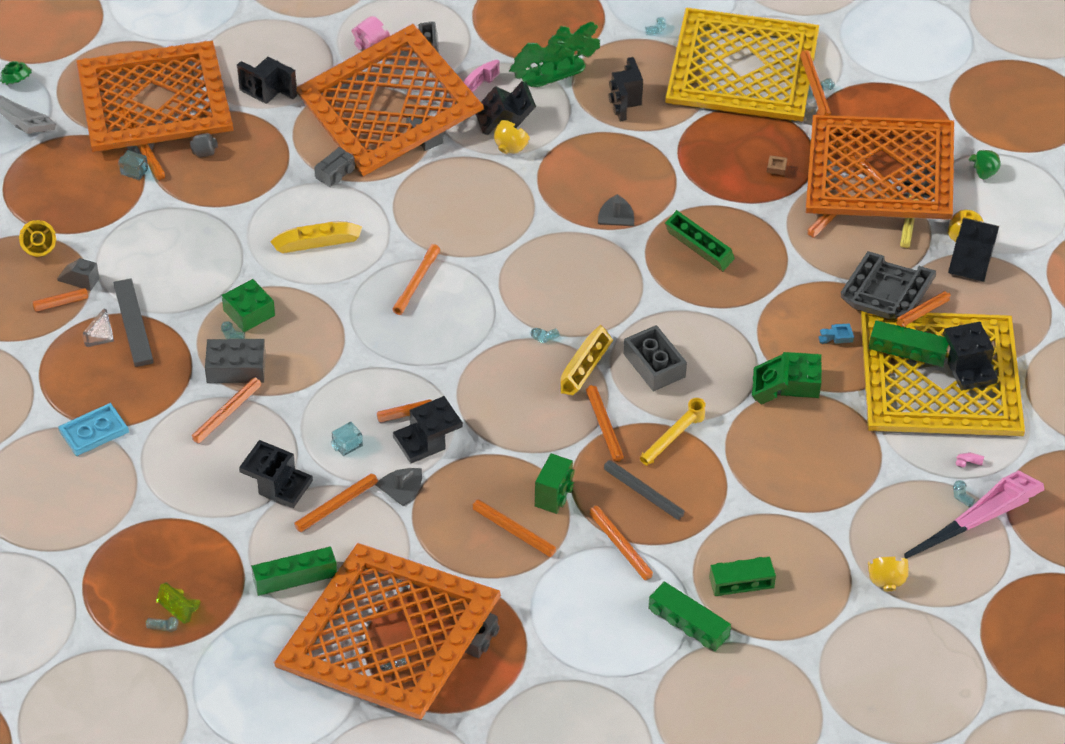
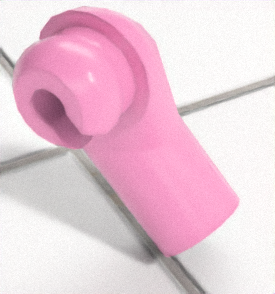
[956,452,984,467]

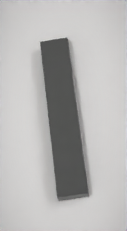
[113,278,154,367]

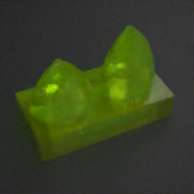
[156,582,201,624]

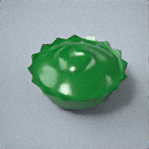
[0,61,32,85]

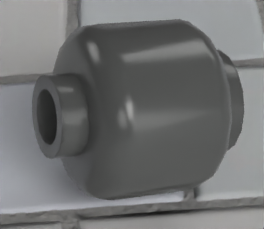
[190,133,218,158]

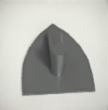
[598,194,634,226]
[375,468,422,506]

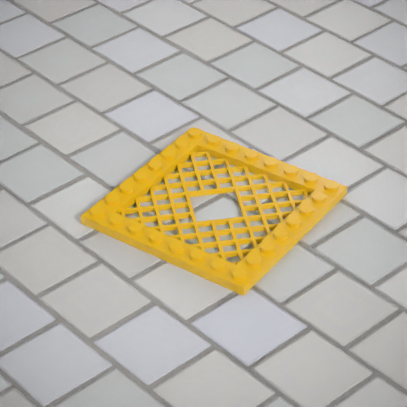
[665,7,819,122]
[861,311,1025,436]

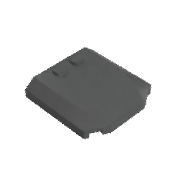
[841,251,936,319]

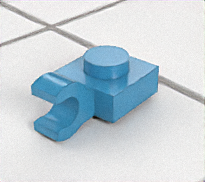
[818,323,854,344]

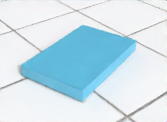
[58,403,129,456]

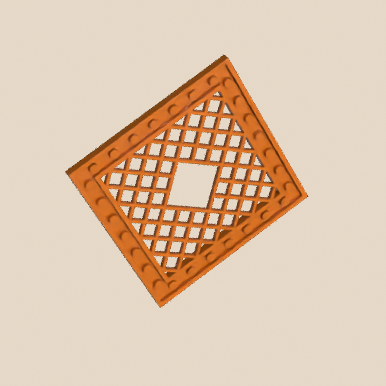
[297,24,484,177]
[76,40,234,152]
[806,115,954,219]
[274,543,501,720]

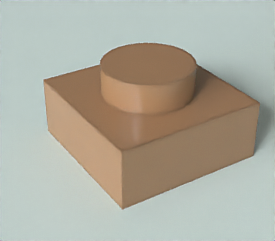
[767,155,787,175]

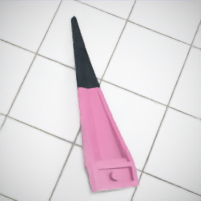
[904,470,1044,559]

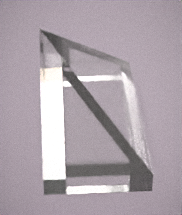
[82,309,114,347]

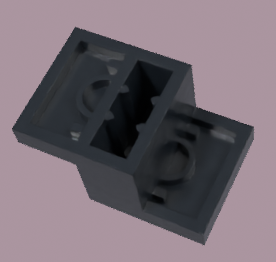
[237,56,297,104]
[608,57,643,122]
[476,81,537,135]
[948,217,999,282]
[943,321,998,391]
[393,396,463,464]
[239,440,313,508]

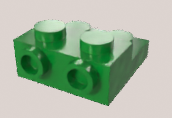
[752,353,789,405]

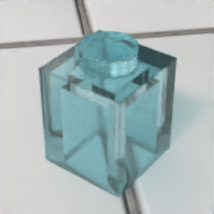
[118,150,148,180]
[331,422,363,457]

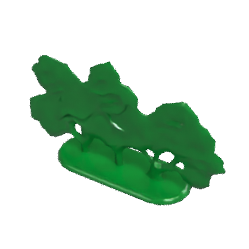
[509,22,600,87]

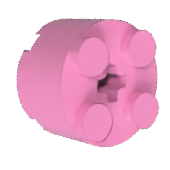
[351,16,390,50]

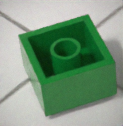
[221,279,275,332]
[781,352,822,398]
[534,453,575,514]

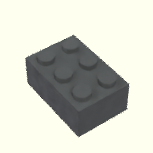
[623,325,687,392]
[205,339,266,383]

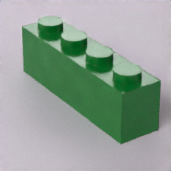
[665,210,735,272]
[868,320,949,367]
[251,546,337,596]
[648,581,731,651]

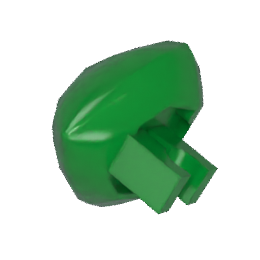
[968,150,1001,180]

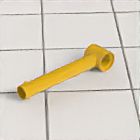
[640,398,706,466]

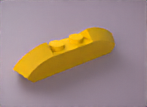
[270,221,362,253]
[560,325,613,395]

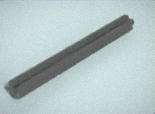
[604,460,685,520]

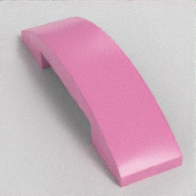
[464,60,500,93]

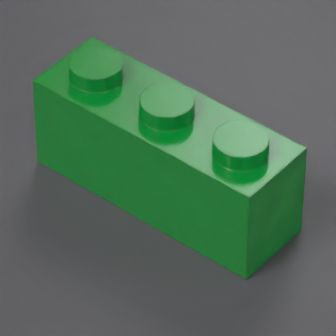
[709,556,776,596]

